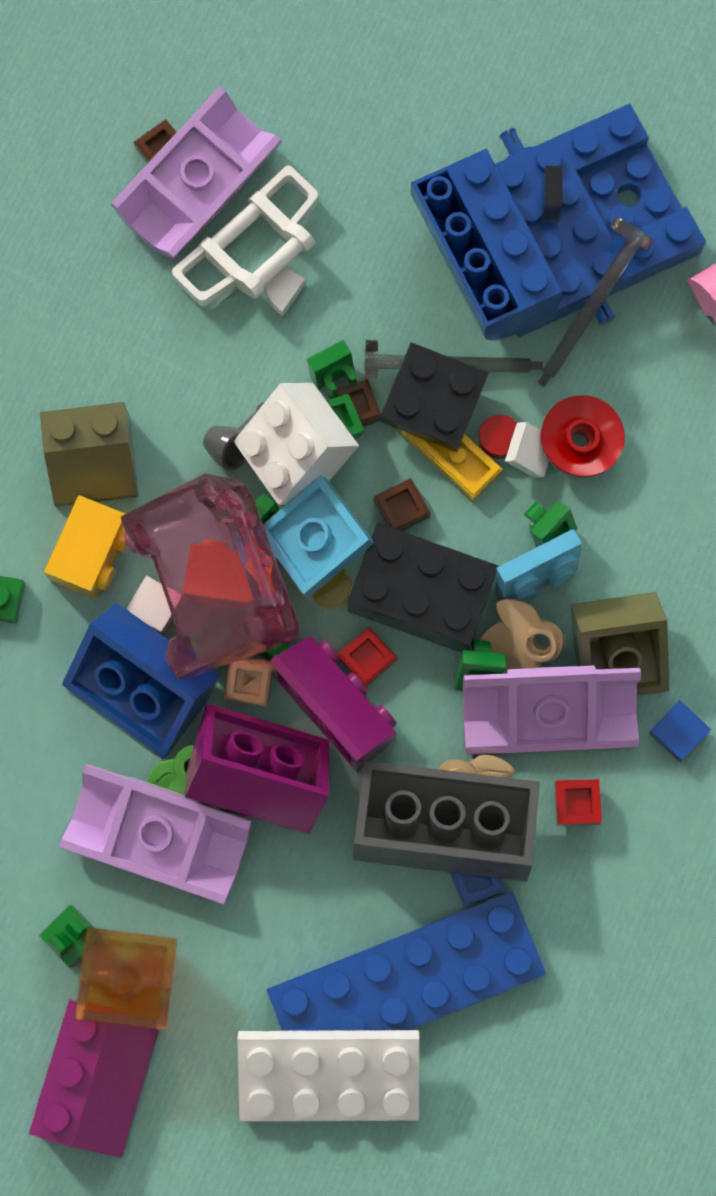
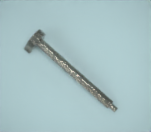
[538,216,654,387]
[363,340,543,378]

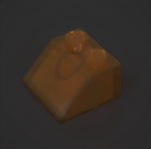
[74,927,177,1030]

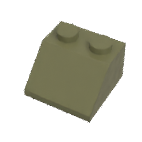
[40,402,139,507]
[571,592,669,695]

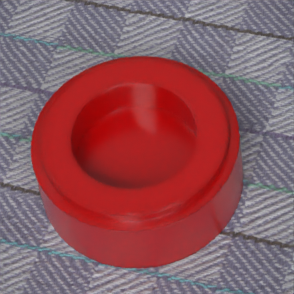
[478,415,517,459]

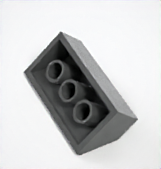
[353,760,540,882]

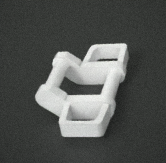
[172,166,318,306]

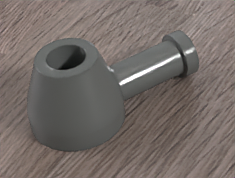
[203,402,264,470]

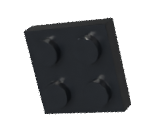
[379,342,489,452]

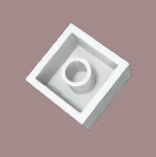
[233,383,359,505]

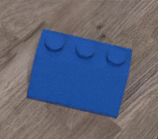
[61,603,220,758]

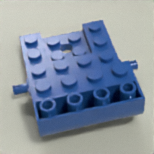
[411,103,706,340]

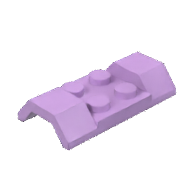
[111,86,281,260]
[463,665,641,755]
[59,764,252,904]

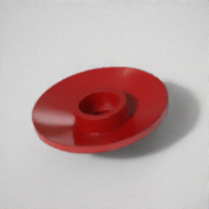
[541,395,625,477]

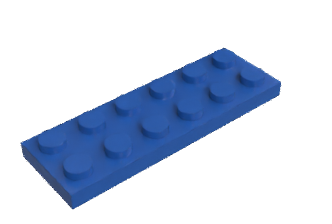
[266,891,546,1031]

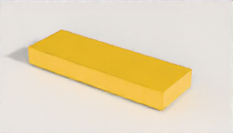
[393,427,503,502]

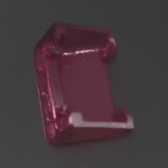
[121,473,300,679]

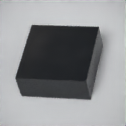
[542,166,563,222]

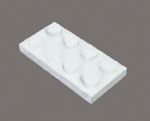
[237,1030,419,1121]

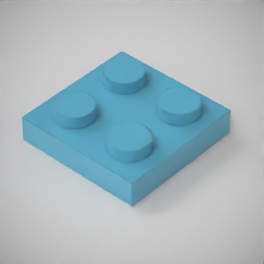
[257,475,375,597]
[495,529,582,602]

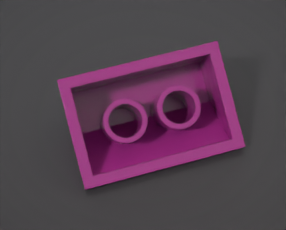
[269,636,397,772]
[185,703,329,834]
[28,1000,161,1157]

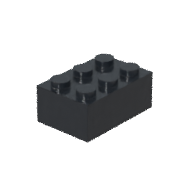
[347,523,499,653]

